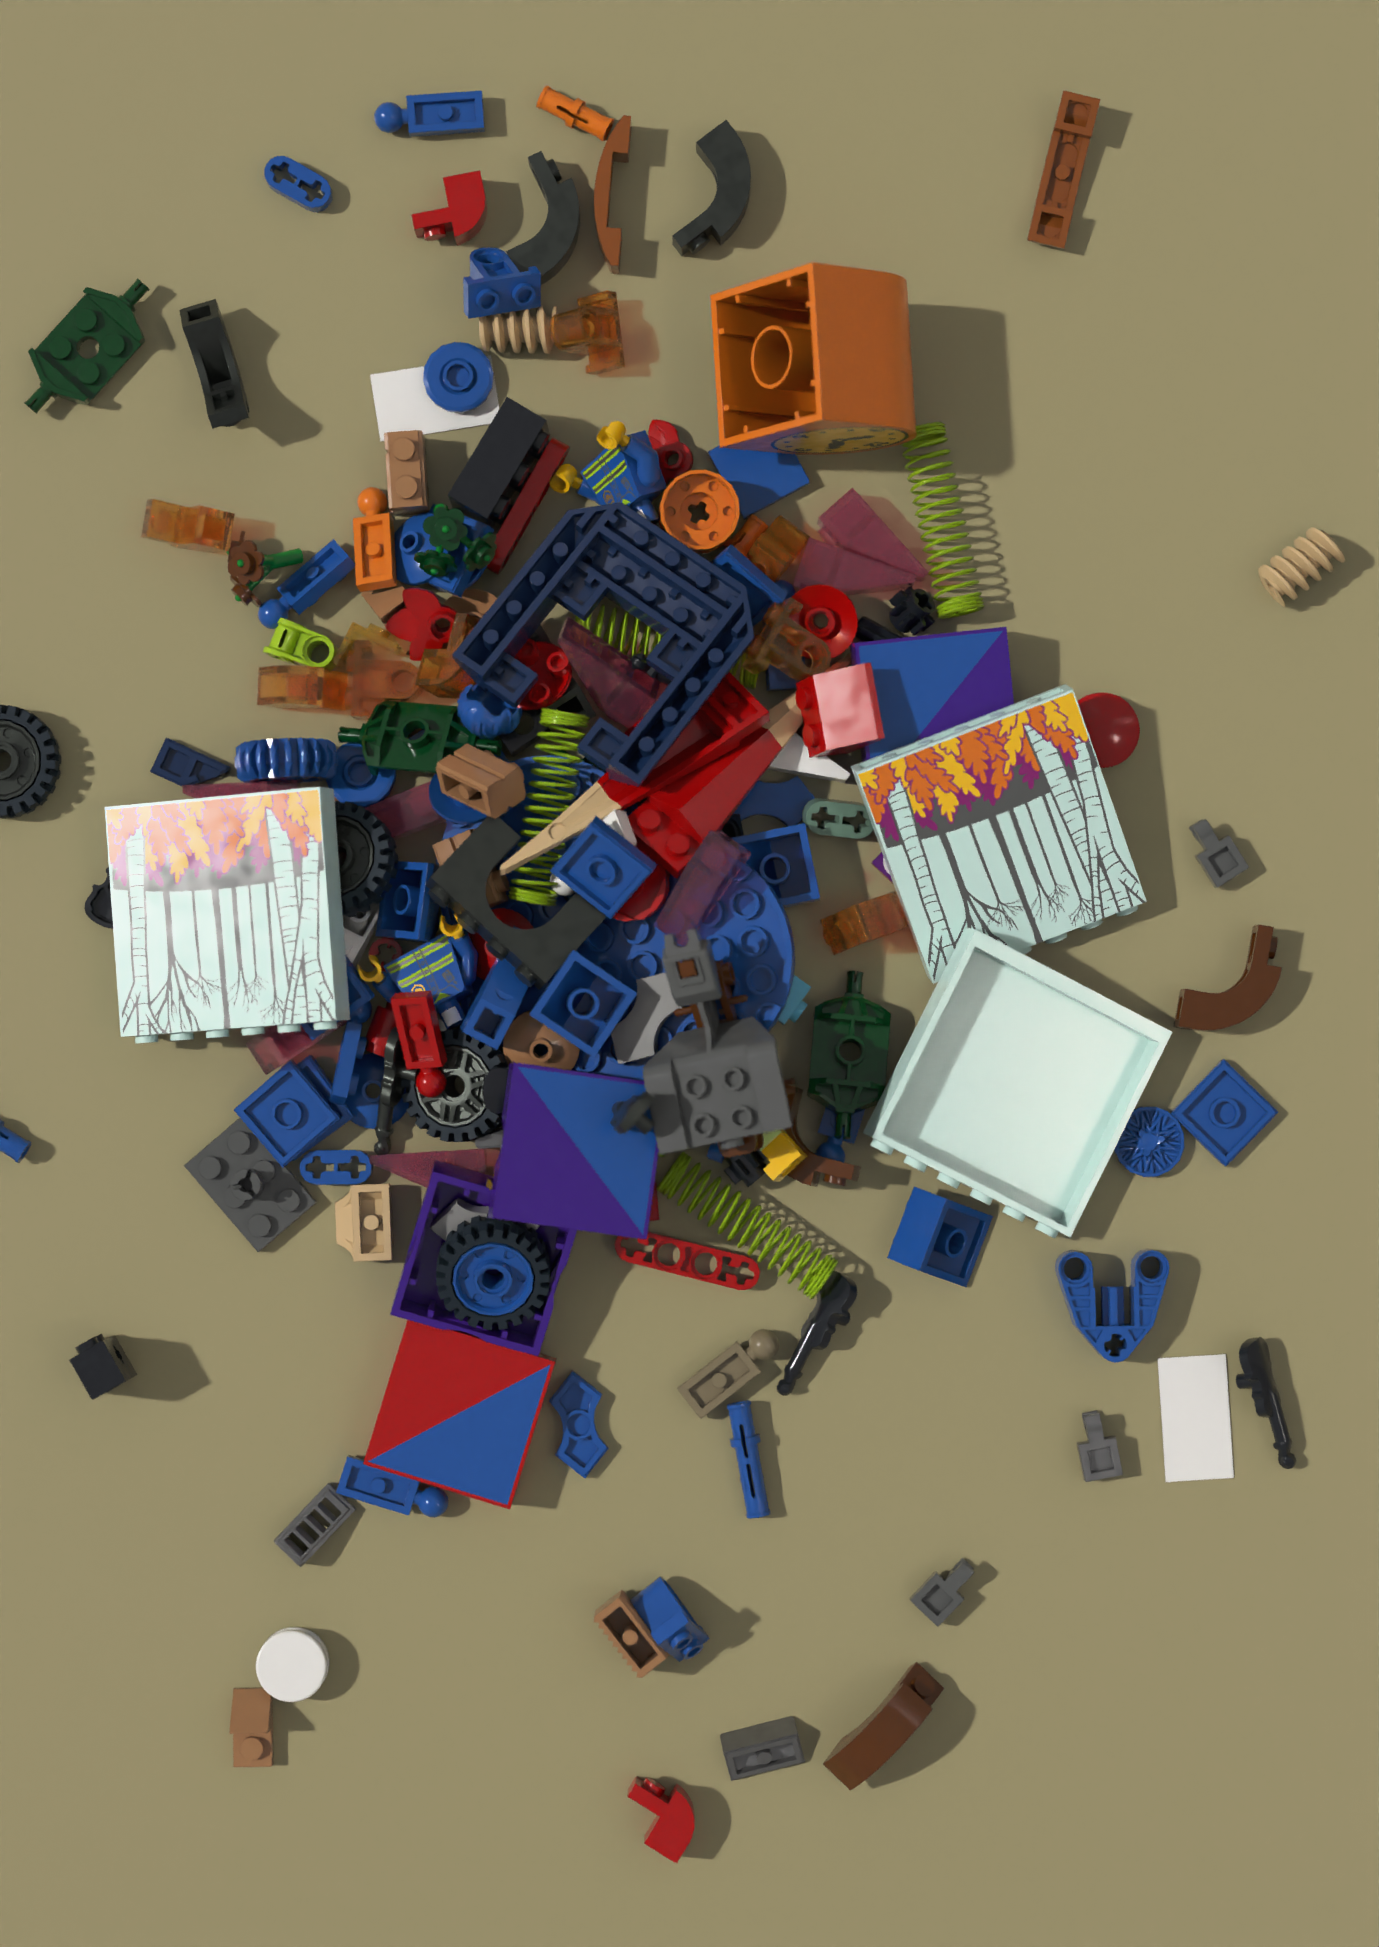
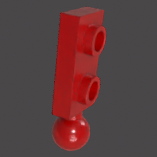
[390,991,447,1098]

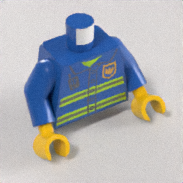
[549,421,666,525]
[357,913,478,1030]

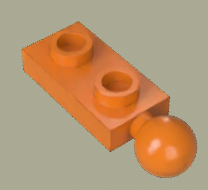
[353,487,397,592]

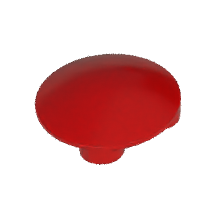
[514,639,572,710]
[1077,692,1140,768]

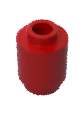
[365,1002,397,1057]

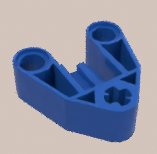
[1055,1249,1170,1362]

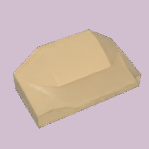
[335,1183,394,1262]

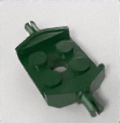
[24,278,150,414]
[338,700,502,776]
[807,971,891,1139]

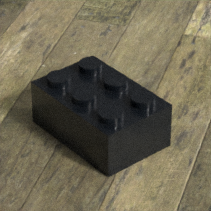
[448,397,550,528]

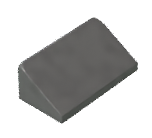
[720,1716,805,1781]

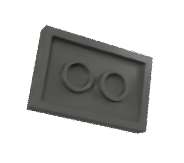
[184,1118,317,1252]

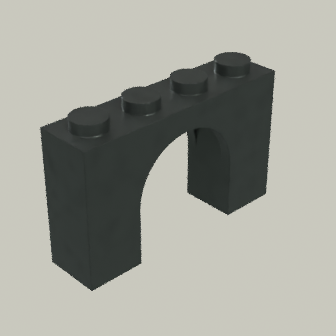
[425,816,607,989]

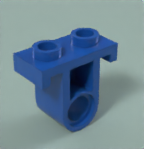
[463,247,541,319]
[630,1576,710,1662]

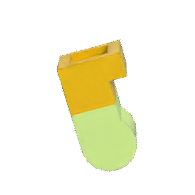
[759,1129,807,1182]

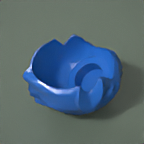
[457,684,522,739]

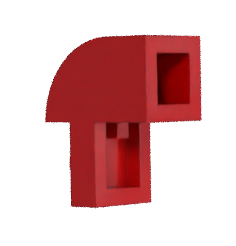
[411,170,487,245]
[627,1776,695,1864]

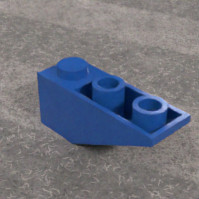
[460,926,529,1050]

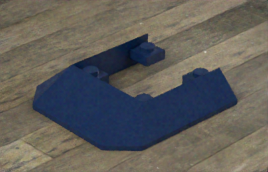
[452,502,754,787]

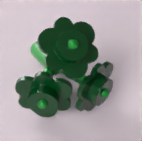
[414,503,497,577]

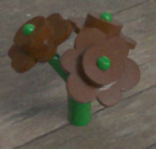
[226,531,303,607]

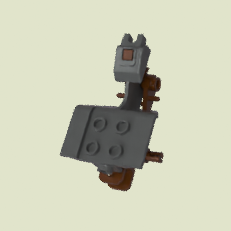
[643,928,797,1157]

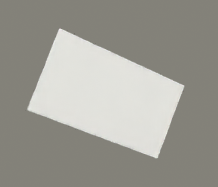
[370,355,499,441]
[1157,1354,1234,1482]

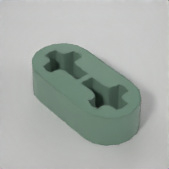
[802,798,874,839]

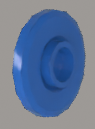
[423,342,494,413]
[326,743,396,808]
[1114,1106,1184,1177]

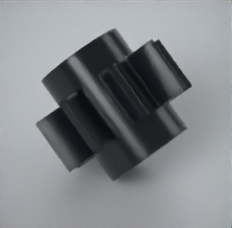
[889,586,935,636]
[724,1150,767,1187]

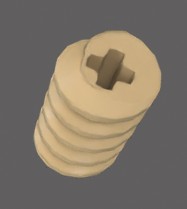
[479,305,557,354]
[1258,527,1345,607]

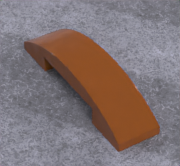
[1027,91,1100,249]
[594,115,632,274]

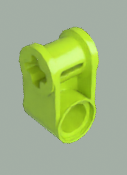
[263,617,340,673]

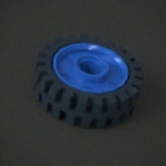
[436,1214,551,1330]

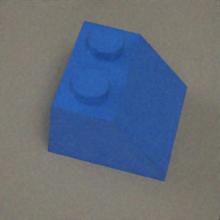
[730,823,820,908]
[376,861,440,943]
[529,950,638,1058]
[887,1186,993,1287]

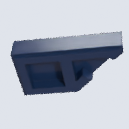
[150,738,231,789]

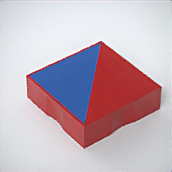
[363,1320,557,1509]

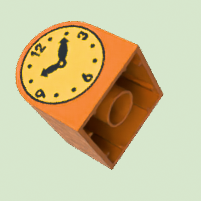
[710,262,917,455]

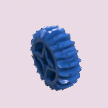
[234,738,338,784]

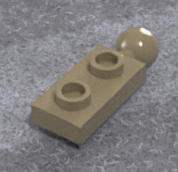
[677,1329,779,1419]

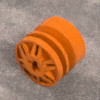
[658,469,740,554]

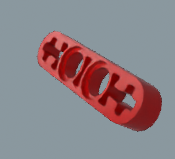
[486,437,570,575]
[615,1231,760,1290]

